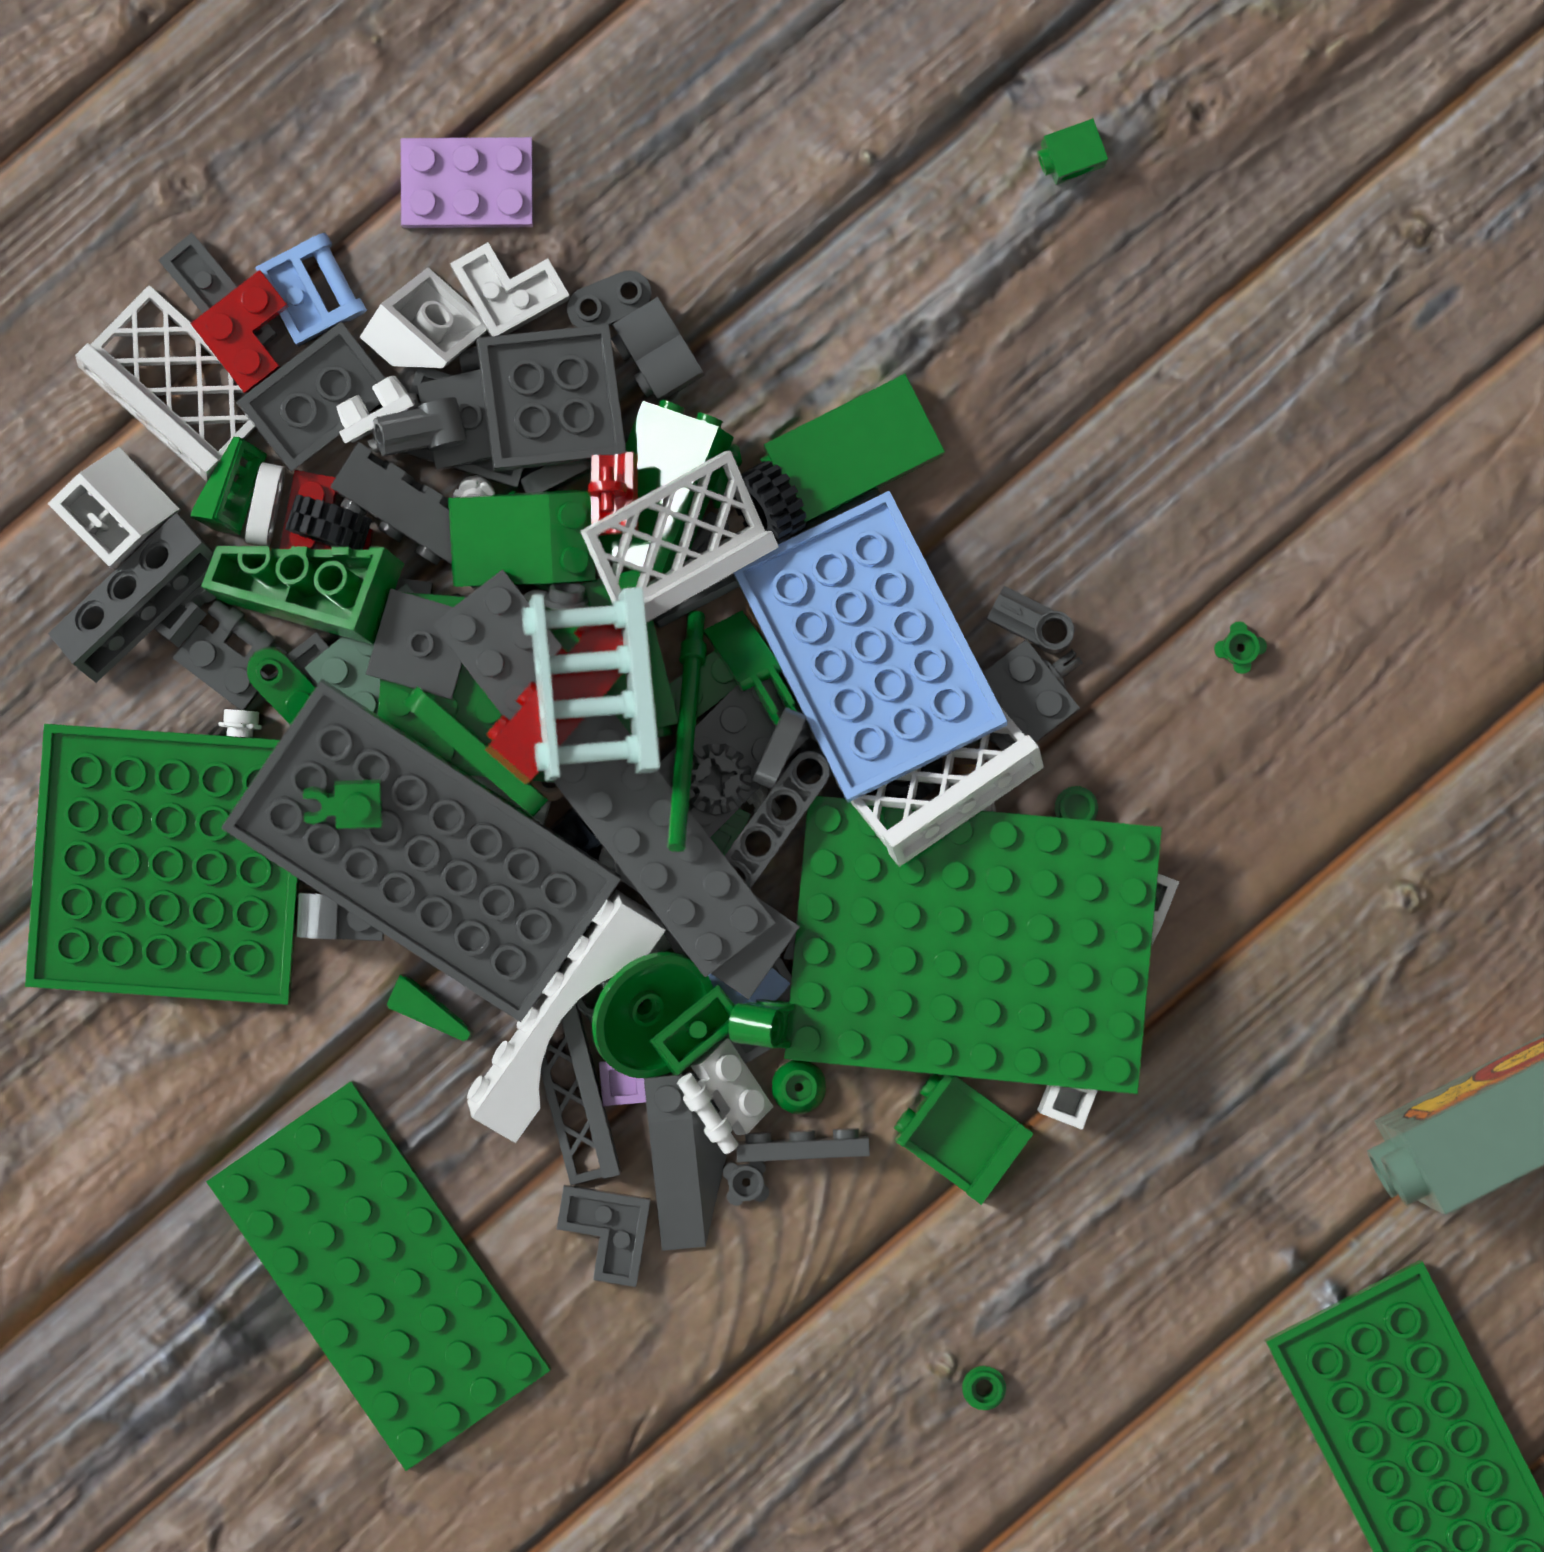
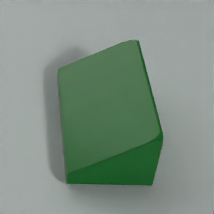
[649,985,735,1075]

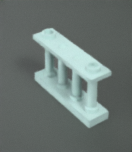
[523,587,660,781]

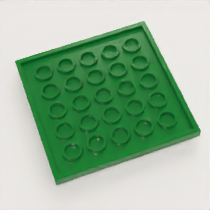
[25,724,299,1005]

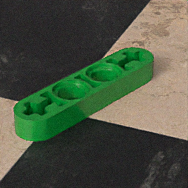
[403,686,548,817]

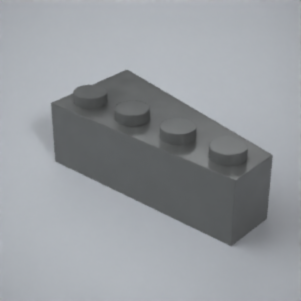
[330,442,476,589]

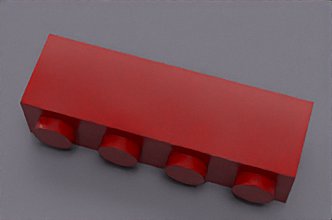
[485,624,624,785]

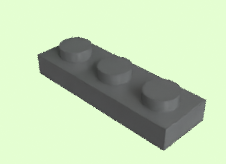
[158,232,278,346]
[737,1128,870,1162]

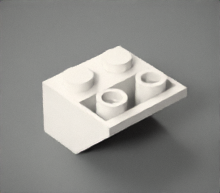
[48,447,181,570]

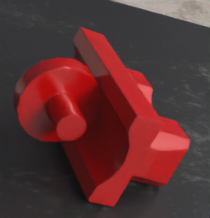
[588,452,638,536]

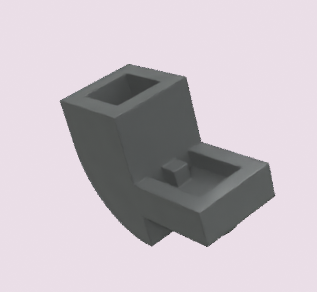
[297,893,384,941]

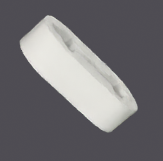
[245,462,285,546]

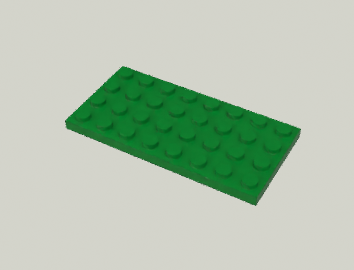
[206,1080,552,1471]
[1264,1260,1544,1552]

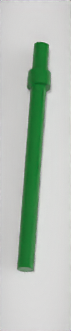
[667,611,707,852]

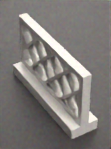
[75,285,256,482]
[581,451,779,622]
[836,705,1044,867]

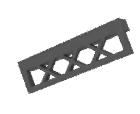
[541,1003,622,1186]

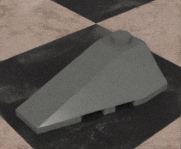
[644,1071,732,1251]

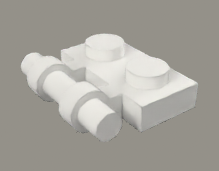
[677,1037,773,1154]

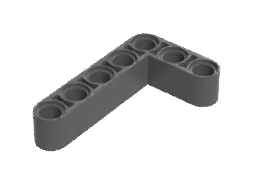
[614,751,829,892]

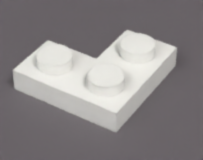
[450,243,570,336]

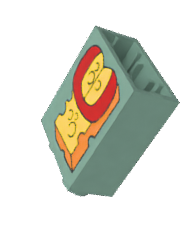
[1367,1034,1544,1215]

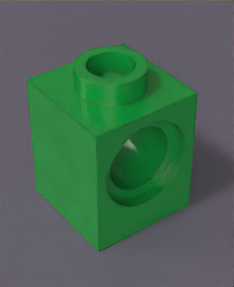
[1037,118,1108,185]

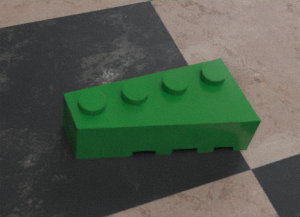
[201,546,405,645]

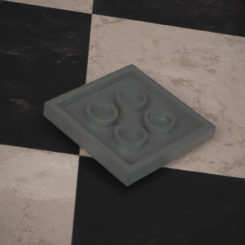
[476,324,626,471]

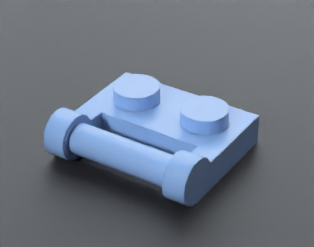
[255,233,367,347]

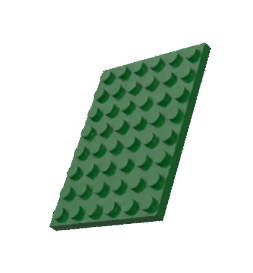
[784,796,1162,1094]

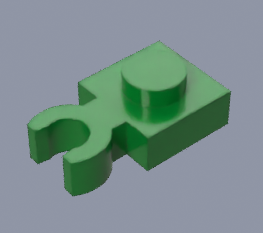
[303,780,382,829]

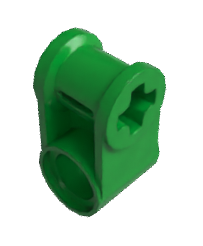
[729,999,795,1049]

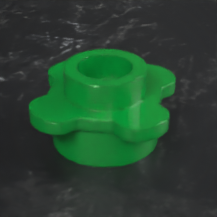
[1214,621,1267,674]

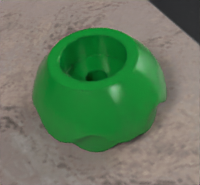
[772,1060,826,1115]

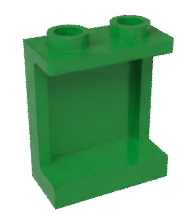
[893,1074,1033,1205]

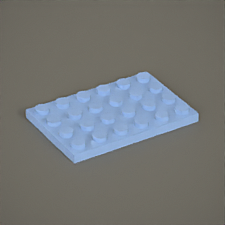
[733,491,1008,803]

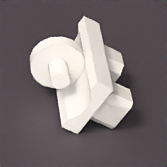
[336,376,421,455]

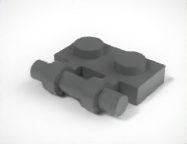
[173,599,288,710]

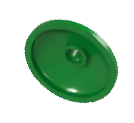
[592,952,713,1078]

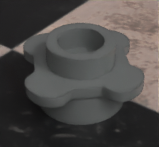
[723,1161,770,1206]

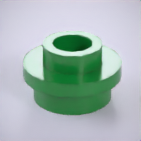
[962,1365,1006,1410]

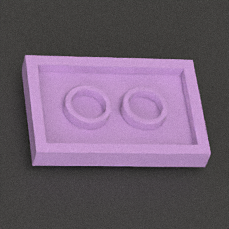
[401,137,533,228]

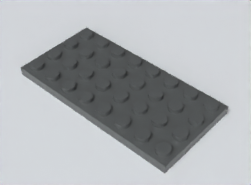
[221,679,621,1022]

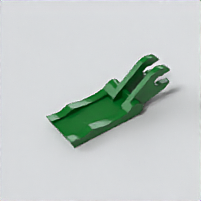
[704,610,796,725]

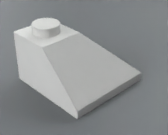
[360,268,488,368]

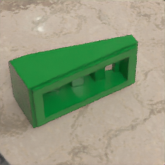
[190,437,267,535]
[386,974,474,1042]

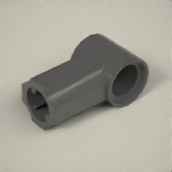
[373,397,467,457]
[987,586,1074,654]

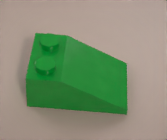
[448,490,596,587]

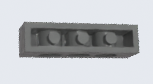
[48,513,214,683]

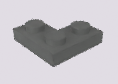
[557,1184,651,1287]

